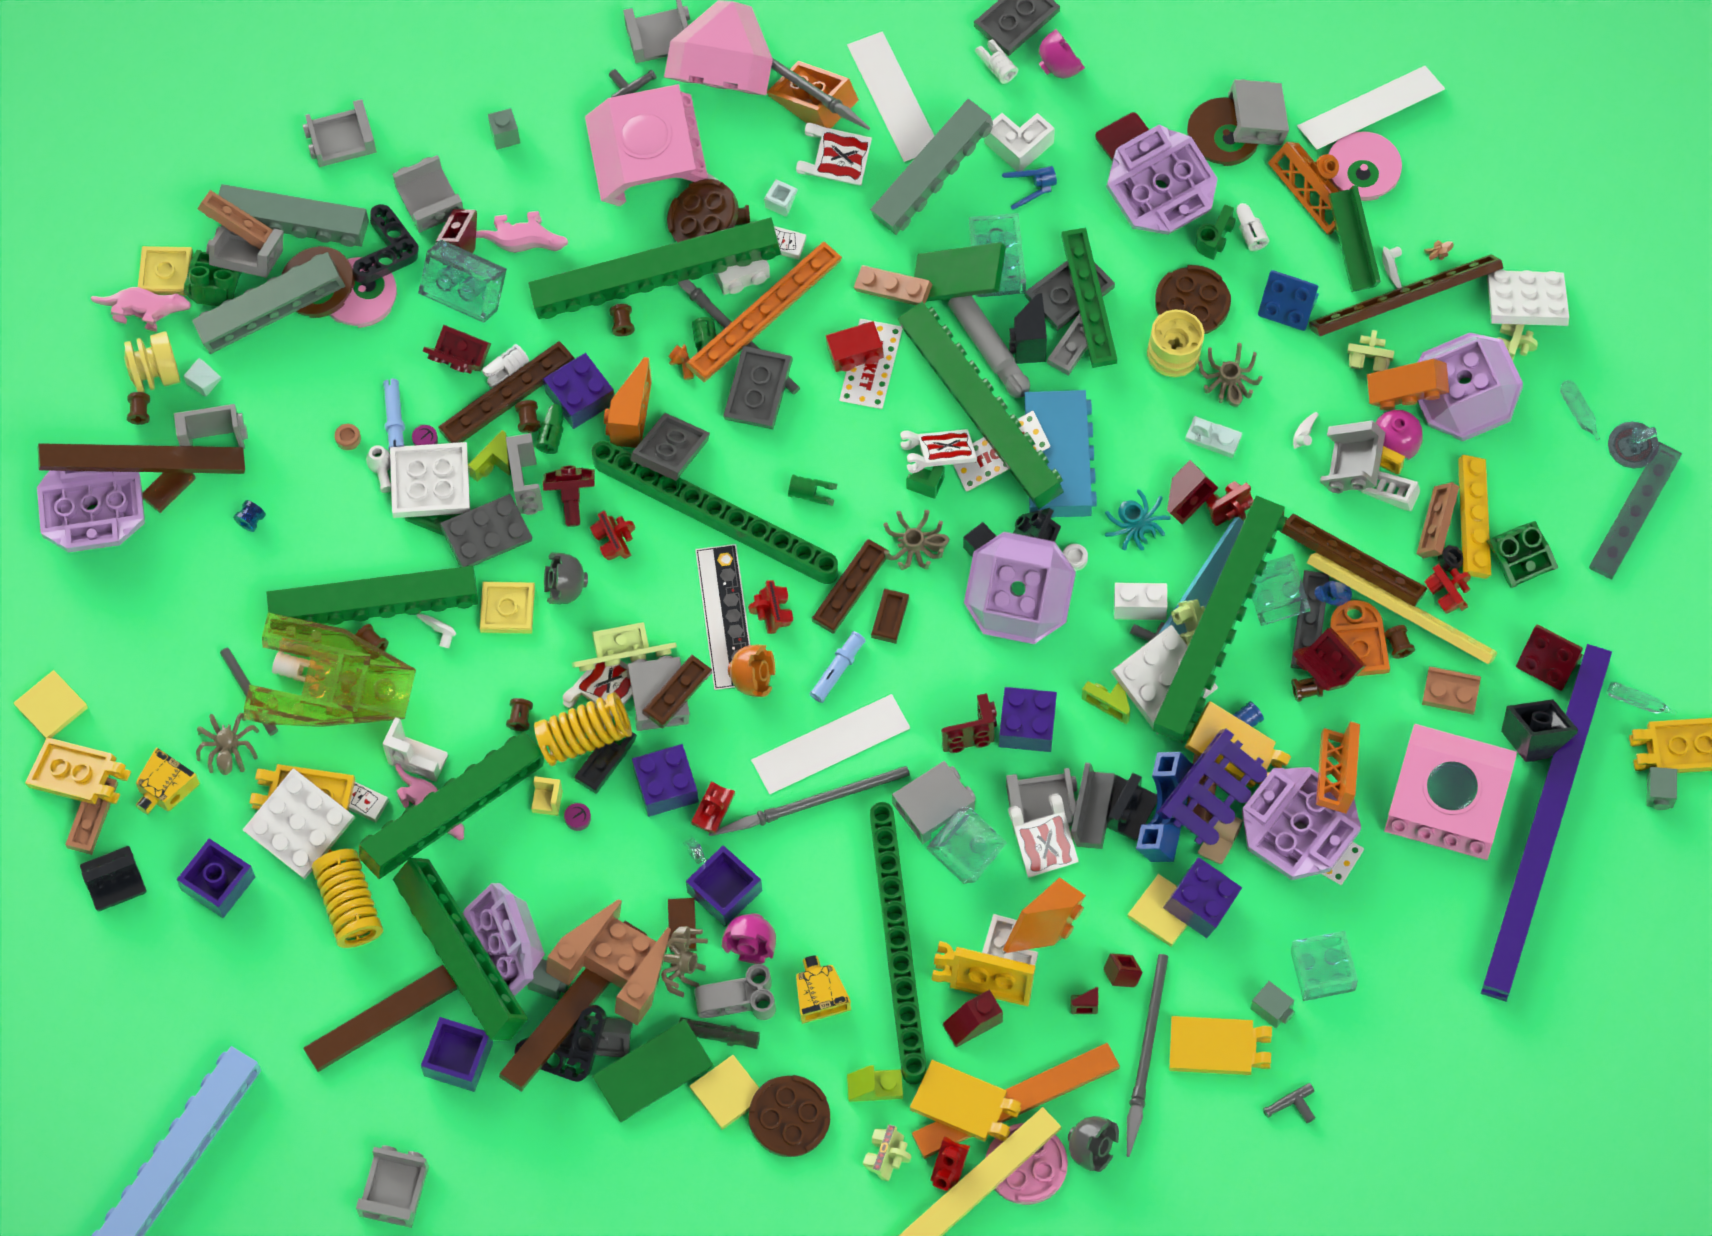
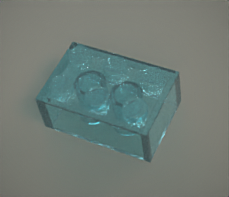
[968,213,1026,298]
[418,240,507,323]

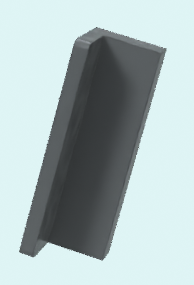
[1071,762,1117,849]
[559,1015,633,1058]

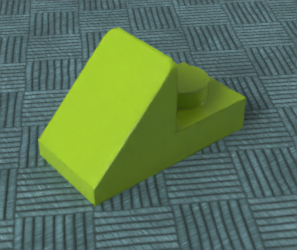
[468,430,510,482]
[1082,681,1130,725]
[847,1065,903,1102]

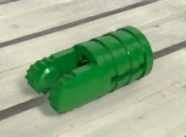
[692,317,717,353]
[535,404,564,454]
[788,474,838,506]

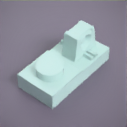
[1185,416,1242,458]

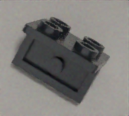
[1013,508,1061,541]
[1107,773,1157,841]
[80,846,147,912]

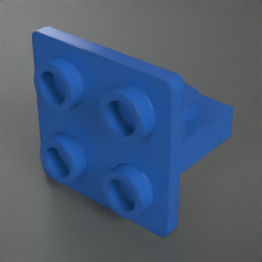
[1258,270,1319,331]

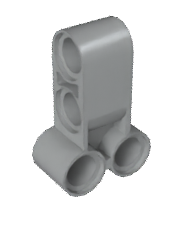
[694,964,776,1020]

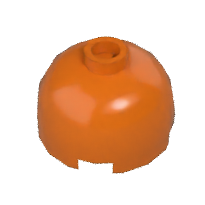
[728,644,776,697]

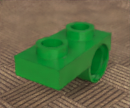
[1196,204,1236,260]

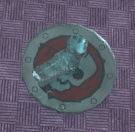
[1607,421,1659,469]

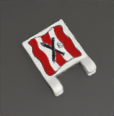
[796,123,872,186]
[900,429,977,473]
[562,660,633,730]
[1008,793,1079,878]

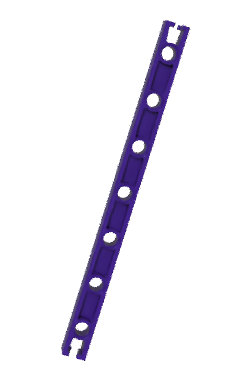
[1480,644,1613,1002]

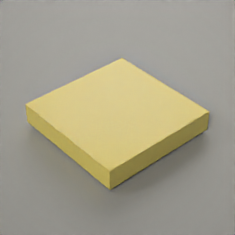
[138,246,193,295]
[480,582,535,634]
[14,670,88,739]
[1127,874,1188,947]
[690,1055,759,1130]

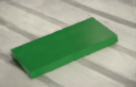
[914,242,1006,302]
[592,1019,714,1123]

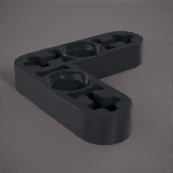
[353,204,419,284]
[514,1005,606,1082]

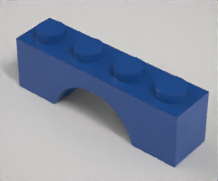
[1136,752,1194,862]

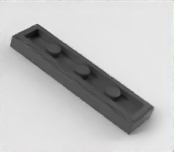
[1290,570,1330,669]

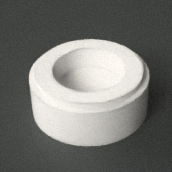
[1063,544,1088,571]

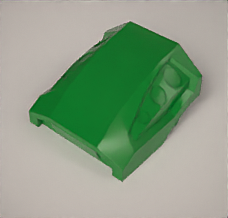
[184,250,242,306]
[1487,521,1558,588]

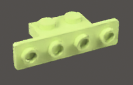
[572,622,677,672]

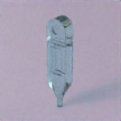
[1560,380,1600,441]
[1607,682,1678,715]
[682,836,707,864]

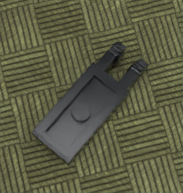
[574,732,637,794]

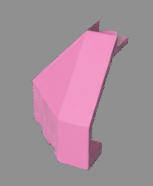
[664,0,773,95]

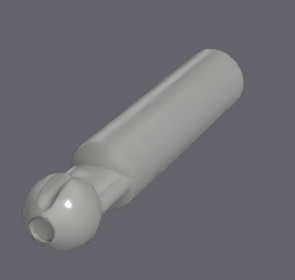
[948,296,1030,398]

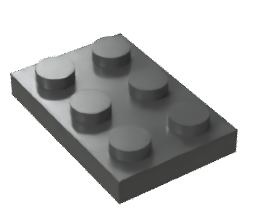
[974,0,1060,56]
[1025,261,1115,331]
[723,346,793,430]
[631,413,710,481]
[440,494,533,567]

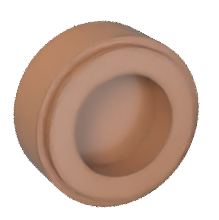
[335,424,361,450]

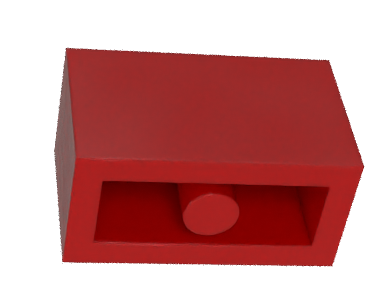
[825,321,884,372]

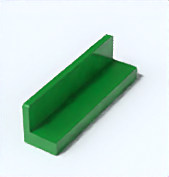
[1328,185,1381,292]

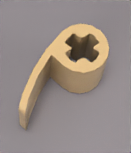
[1198,817,1243,865]

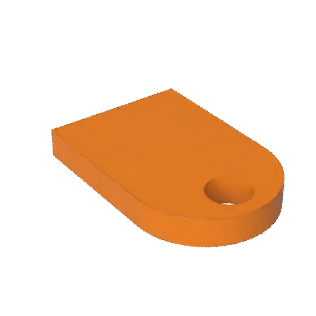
[1330,600,1390,676]

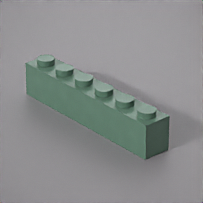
[870,98,993,235]
[218,184,369,247]
[192,252,345,354]

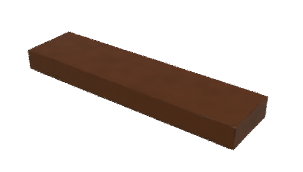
[812,539,890,634]

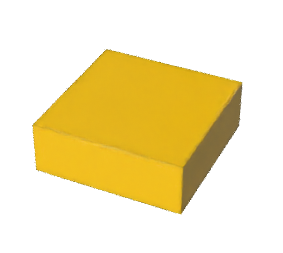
[1380,446,1405,475]

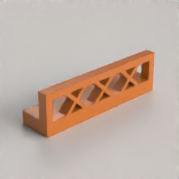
[1268,142,1339,235]
[1316,721,1360,814]

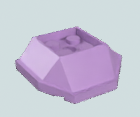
[1106,125,1218,235]
[1417,333,1523,441]
[37,471,145,553]
[964,531,1076,644]
[1242,767,1361,880]
[463,883,545,996]

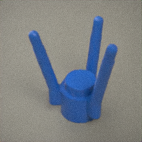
[1002,166,1057,210]

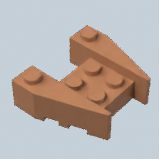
[546,899,671,1026]

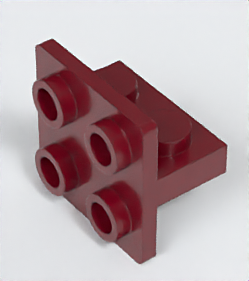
[1516,624,1583,691]

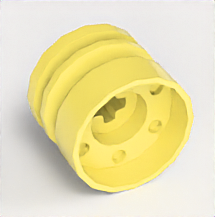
[1147,309,1205,377]
[124,331,181,392]

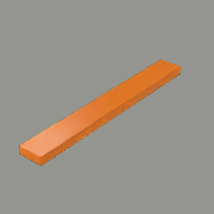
[686,241,842,383]
[912,1042,1120,1159]

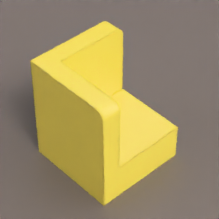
[531,777,563,816]

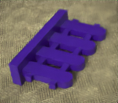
[1157,728,1267,845]

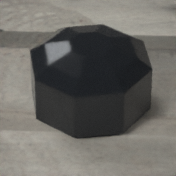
[1438,545,1463,572]

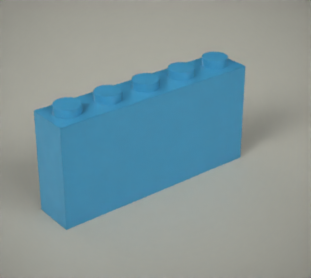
[1024,390,1097,518]

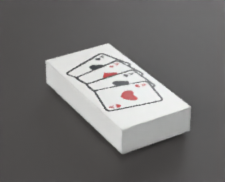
[774,226,807,260]
[349,782,389,822]

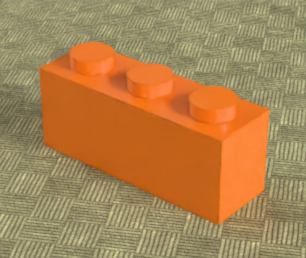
[1367,359,1449,410]

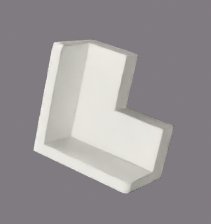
[984,113,1055,171]
[383,717,448,782]
[982,914,1038,965]

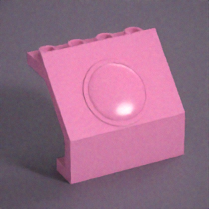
[585,84,708,206]

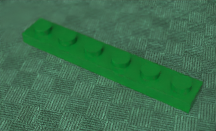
[1061,227,1117,368]

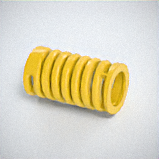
[534,692,632,766]
[312,849,383,948]

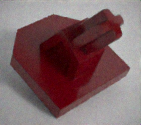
[543,465,595,527]

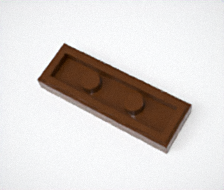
[642,654,712,729]

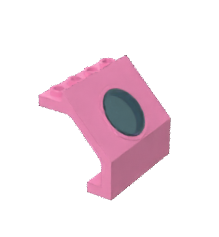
[1384,724,1517,860]

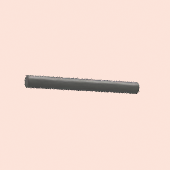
[220,647,278,736]

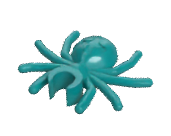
[1105,489,1171,551]

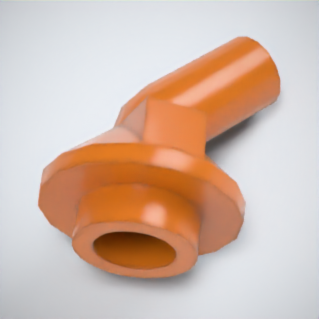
[1315,154,1339,179]
[668,344,694,380]

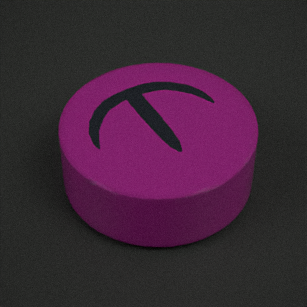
[412,425,438,446]
[564,803,591,831]

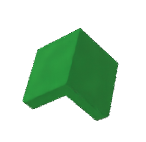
[906,466,945,499]

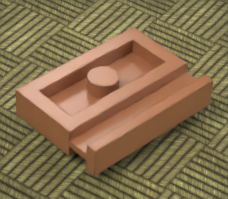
[1422,666,1481,715]

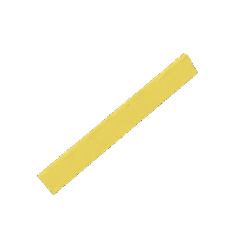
[1307,552,1497,664]
[899,1107,1062,1236]

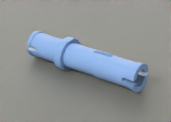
[383,378,405,451]
[810,631,866,703]

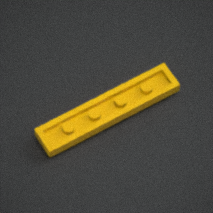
[1458,455,1491,579]

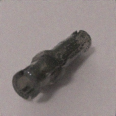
[679,1017,760,1049]

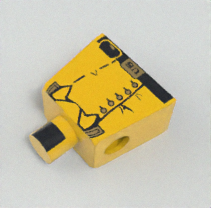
[136,748,200,815]
[796,955,851,1024]

